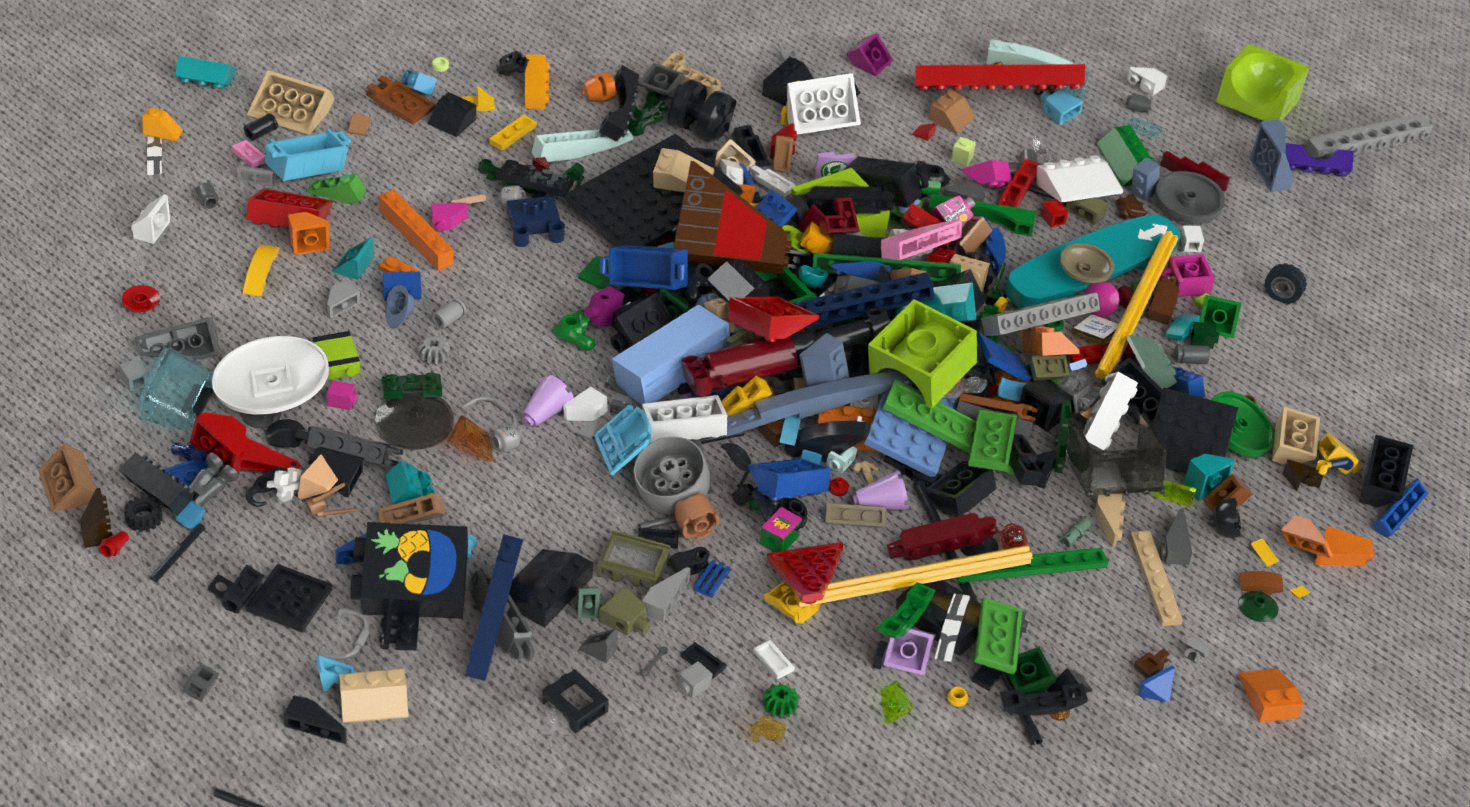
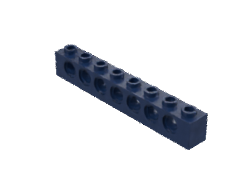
[793,272,935,328]

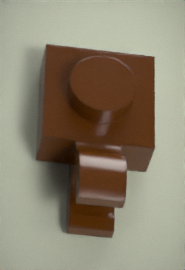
[1134,649,1170,679]

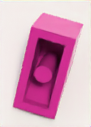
[432,203,468,231]

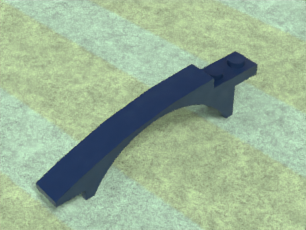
[465,534,523,681]

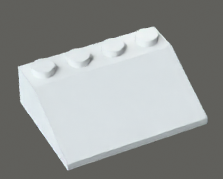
[787,73,860,134]
[1036,155,1123,202]

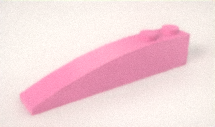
[881,220,962,260]

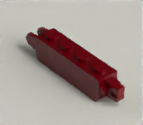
[887,513,998,561]

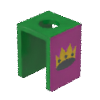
[759,507,802,552]

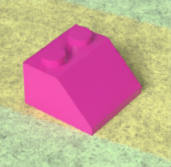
[962,160,1012,189]

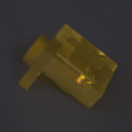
[751,715,786,743]

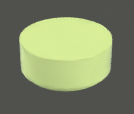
[432,58,449,72]

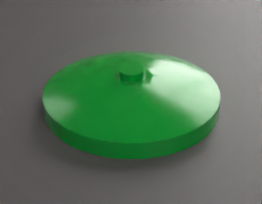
[1211,391,1275,458]

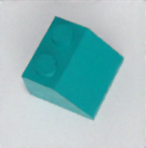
[1183,454,1235,501]

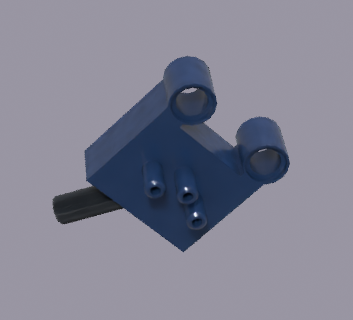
[507,190,565,247]

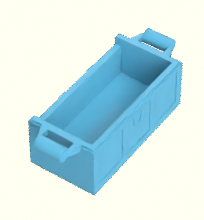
[264,129,351,181]

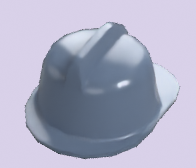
[386,285,415,328]

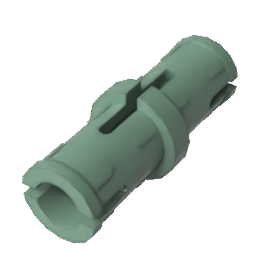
[1060,516,1093,547]

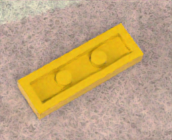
[489,114,537,151]

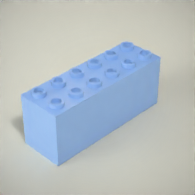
[612,305,730,405]

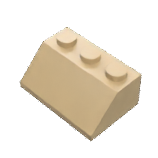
[1272,407,1320,465]
[339,669,408,723]

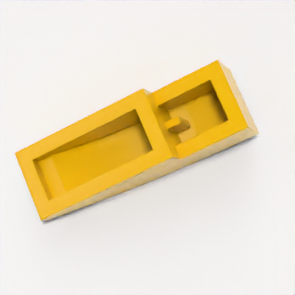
[721,376,772,417]

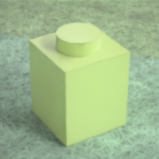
[951,137,976,166]

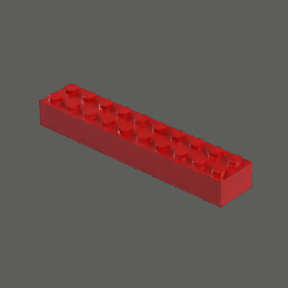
[915,64,1085,91]

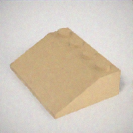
[247,70,335,135]

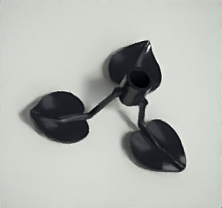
[720,443,777,523]

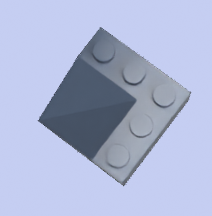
[1250,119,1293,192]

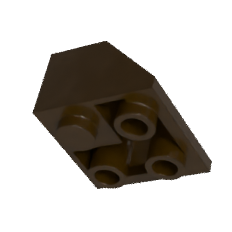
[80,488,112,548]

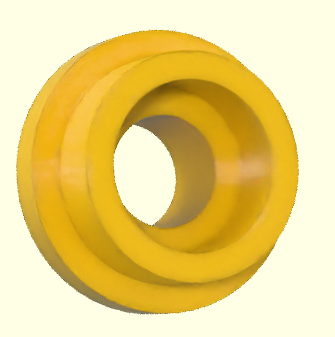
[947,687,968,707]

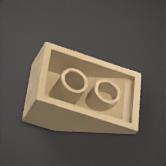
[653,148,714,192]

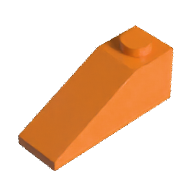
[1281,515,1333,558]

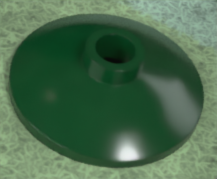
[1238,591,1279,622]

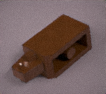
[1146,275,1180,325]

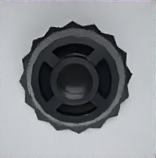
[774,497,808,531]

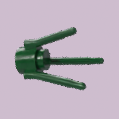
[563,162,585,188]
[984,262,1007,306]

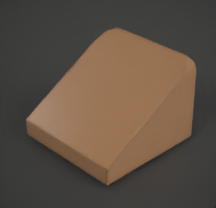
[348,113,370,136]

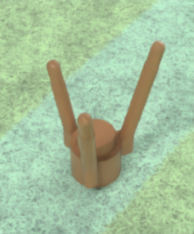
[306,483,359,518]

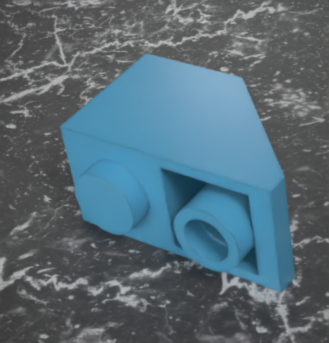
[402,69,437,95]

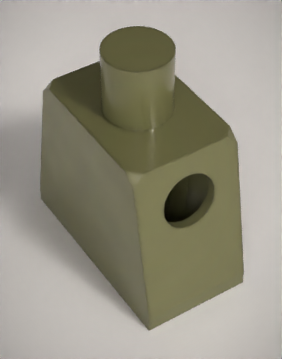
[599,587,651,635]

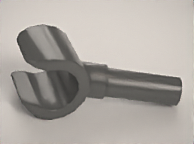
[604,376,627,396]

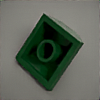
[660,288,689,319]

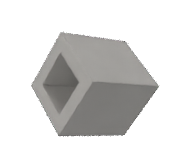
[119,358,148,392]
[678,661,712,699]

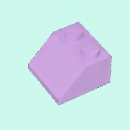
[883,628,936,676]

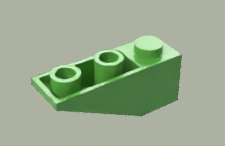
[306,174,366,204]

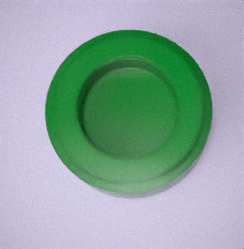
[1045,320,1064,332]

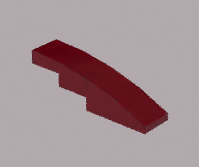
[1160,151,1230,191]

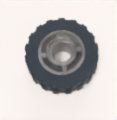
[1264,263,1307,304]

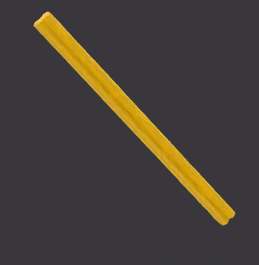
[1095,231,1178,380]
[795,545,1032,607]

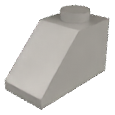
[327,279,360,319]

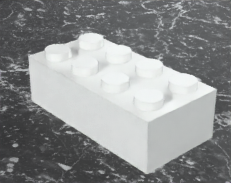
[642,395,727,443]

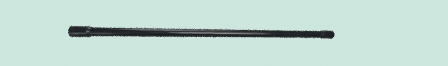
[914,480,1043,746]

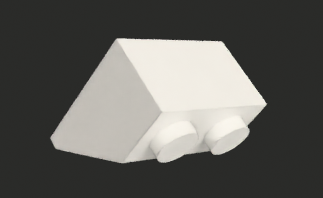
[131,194,170,244]

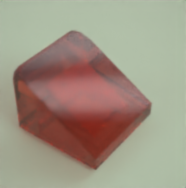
[532,157,550,170]

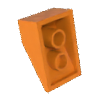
[1238,668,1304,723]

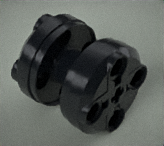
[667,79,737,141]

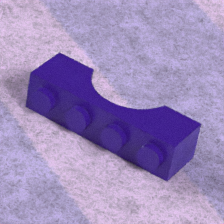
[1285,143,1354,177]

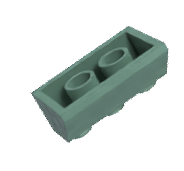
[1126,335,1177,389]

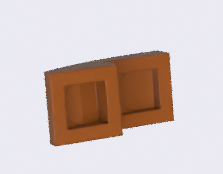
[1240,571,1284,594]

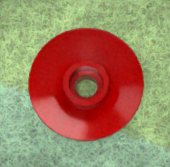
[122,285,160,312]

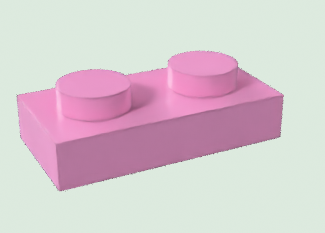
[232,140,265,168]

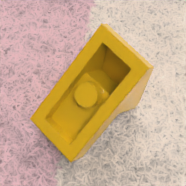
[461,86,495,111]

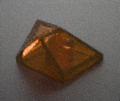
[447,415,493,462]

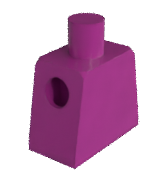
[584,286,625,326]

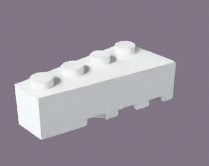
[1079,372,1138,451]

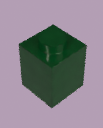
[1191,322,1219,349]

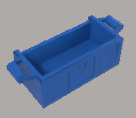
[599,245,688,290]

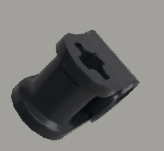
[669,547,710,576]

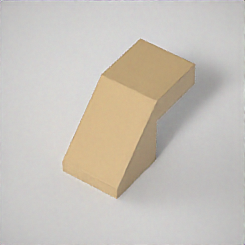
[704,297,740,332]

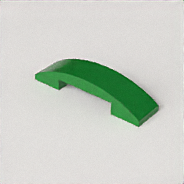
[877,582,935,639]

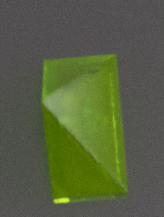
[1153,478,1196,507]
[880,681,913,724]

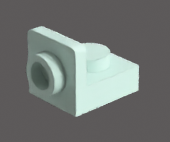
[826,447,858,474]

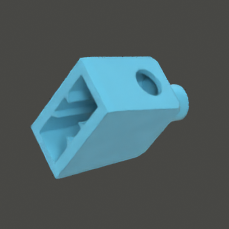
[1040,90,1083,125]

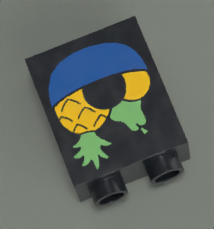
[350,522,468,619]

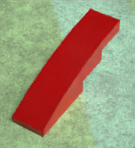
[998,158,1040,208]

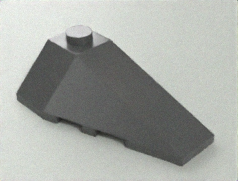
[134,317,220,359]

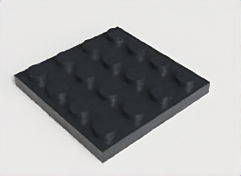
[1143,388,1239,473]

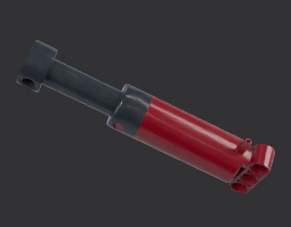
[681,307,890,396]

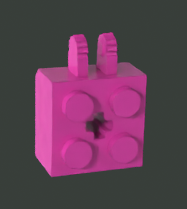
[1159,254,1215,296]

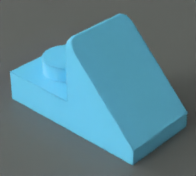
[316,655,355,692]

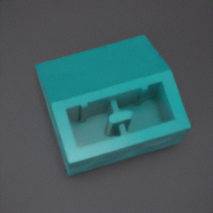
[385,460,436,504]

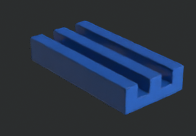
[694,560,730,598]

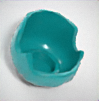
[798,265,828,288]

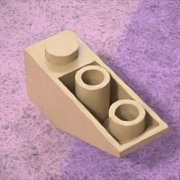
[1095,489,1125,547]

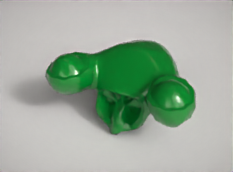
[552,309,596,351]

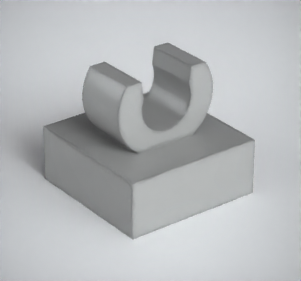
[1184,637,1209,663]

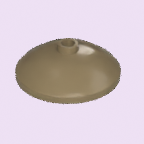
[1060,243,1114,284]

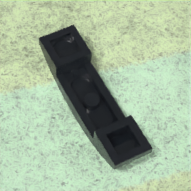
[1000,683,1088,715]

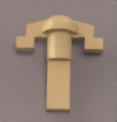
[853,461,879,485]

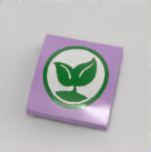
[814,151,855,180]

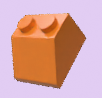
[288,212,330,255]

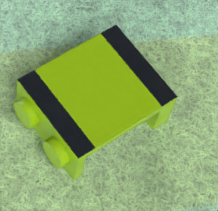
[312,331,361,380]

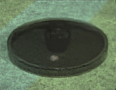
[375,391,454,450]

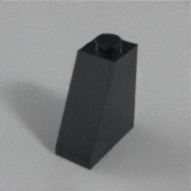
[308,447,363,498]

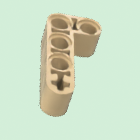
[662,52,721,98]

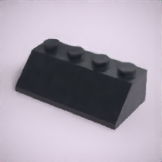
[1101,357,1163,436]
[1359,435,1413,507]

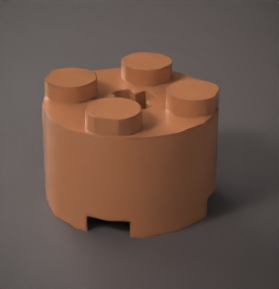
[674,493,720,540]

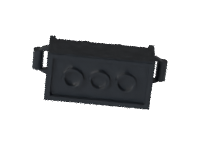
[844,156,929,208]

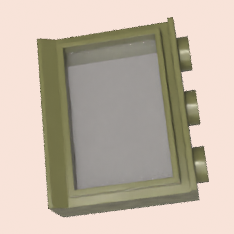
[596,530,671,587]

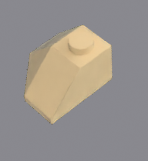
[715,138,756,171]

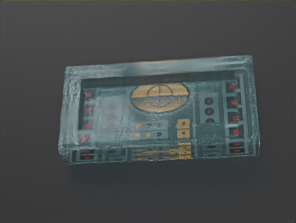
[1127,116,1164,140]

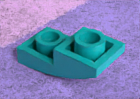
[1166,313,1200,341]

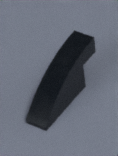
[784,421,869,462]

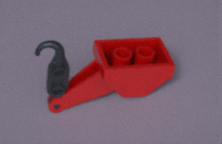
[189,412,300,507]

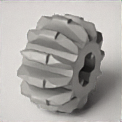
[418,335,450,366]

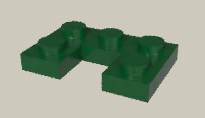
[382,372,442,399]

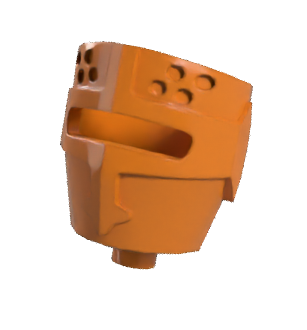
[582,72,616,103]

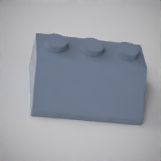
[799,333,849,387]

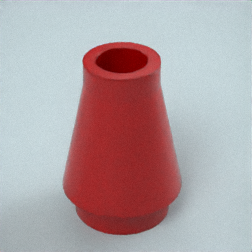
[99,531,129,558]

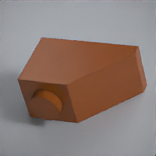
[1203,474,1253,513]

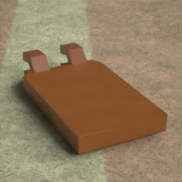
[366,75,436,125]
[959,393,1038,422]

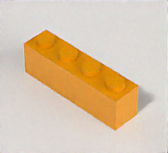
[525,54,549,109]

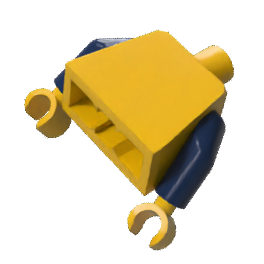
[1316,432,1361,475]

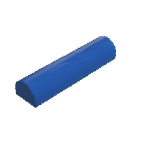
[1374,478,1428,537]

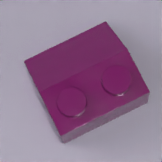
[846,32,893,76]

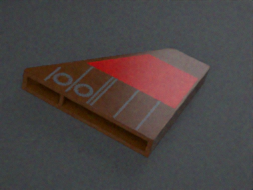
[674,161,792,274]

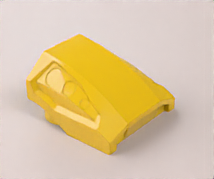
[764,581,822,624]

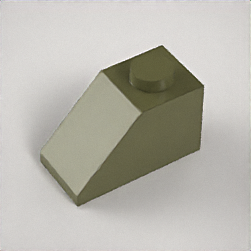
[1066,197,1108,225]

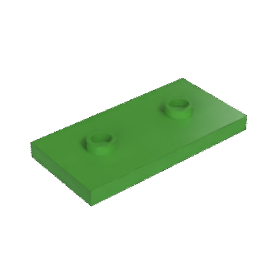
[968,410,1017,472]
[974,597,1022,675]

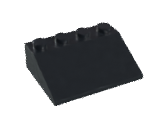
[509,549,593,628]
[896,580,981,656]

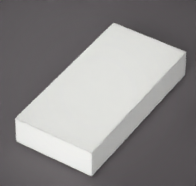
[753,640,794,679]

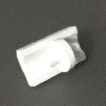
[267,468,301,502]

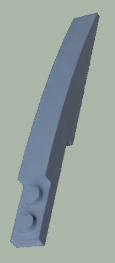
[725,371,909,437]

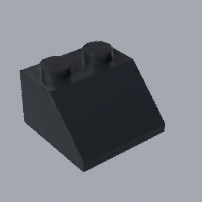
[428,92,476,137]

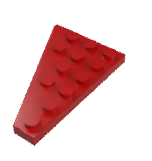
[767,542,844,604]

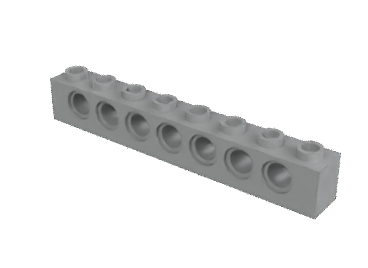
[1305,114,1433,160]
[981,292,1100,336]

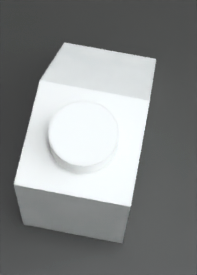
[719,159,743,185]
[563,387,608,421]

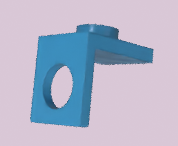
[996,377,1025,402]

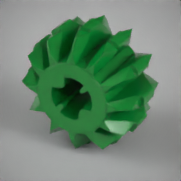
[762,682,799,719]

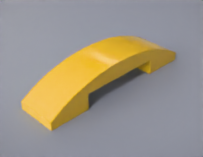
[243,244,280,297]

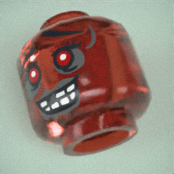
[1000,523,1028,550]

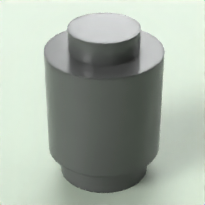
[1126,93,1152,113]
[196,183,218,209]

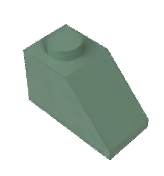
[576,586,600,618]

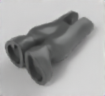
[189,453,239,507]

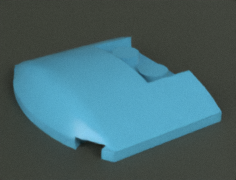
[594,405,652,476]

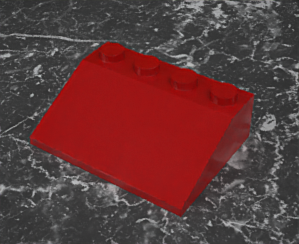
[246,188,334,230]
[727,296,819,342]

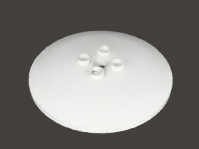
[212,336,329,414]

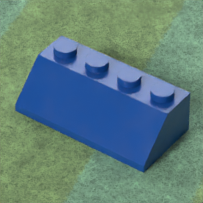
[749,458,831,500]

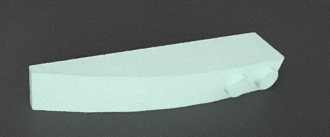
[986,40,1074,65]
[531,129,634,163]

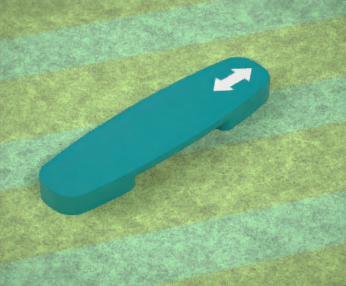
[1005,214,1181,308]

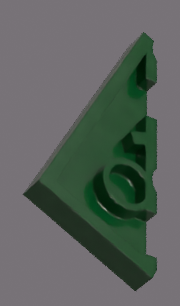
[1055,401,1073,474]

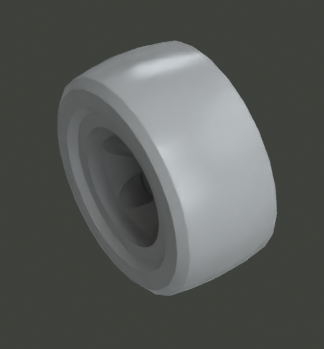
[634,436,711,515]

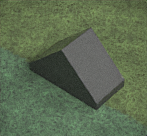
[579,629,618,663]

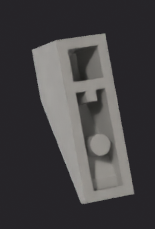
[640,567,690,622]

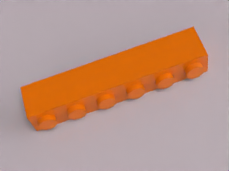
[378,189,454,271]

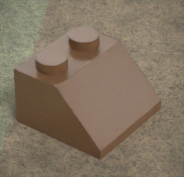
[929,89,975,134]

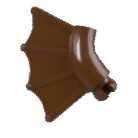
[1116,194,1148,220]

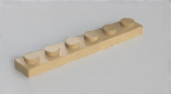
[1130,531,1183,626]

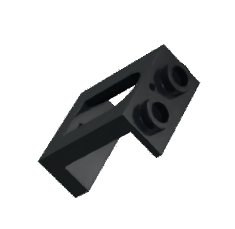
[542,669,609,733]

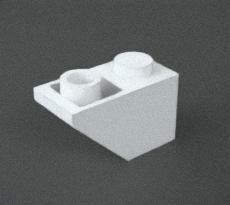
[1127,67,1167,96]

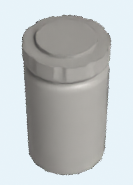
[431,298,467,330]

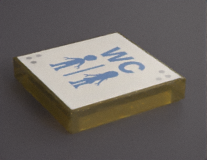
[1072,314,1119,345]

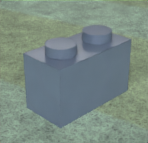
[1132,157,1160,201]

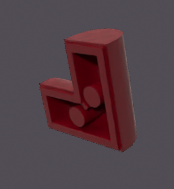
[819,197,860,235]

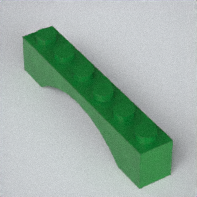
[928,194,1036,237]

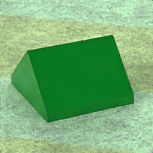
[1200,295,1242,338]

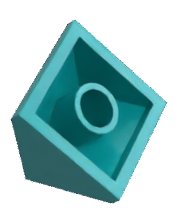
[332,237,374,280]

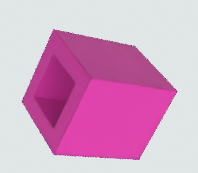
[327,380,358,410]

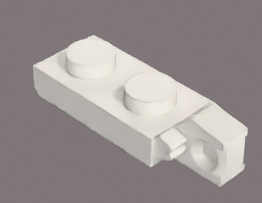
[750,165,795,198]

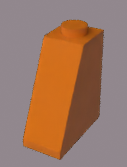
[1315,526,1375,566]

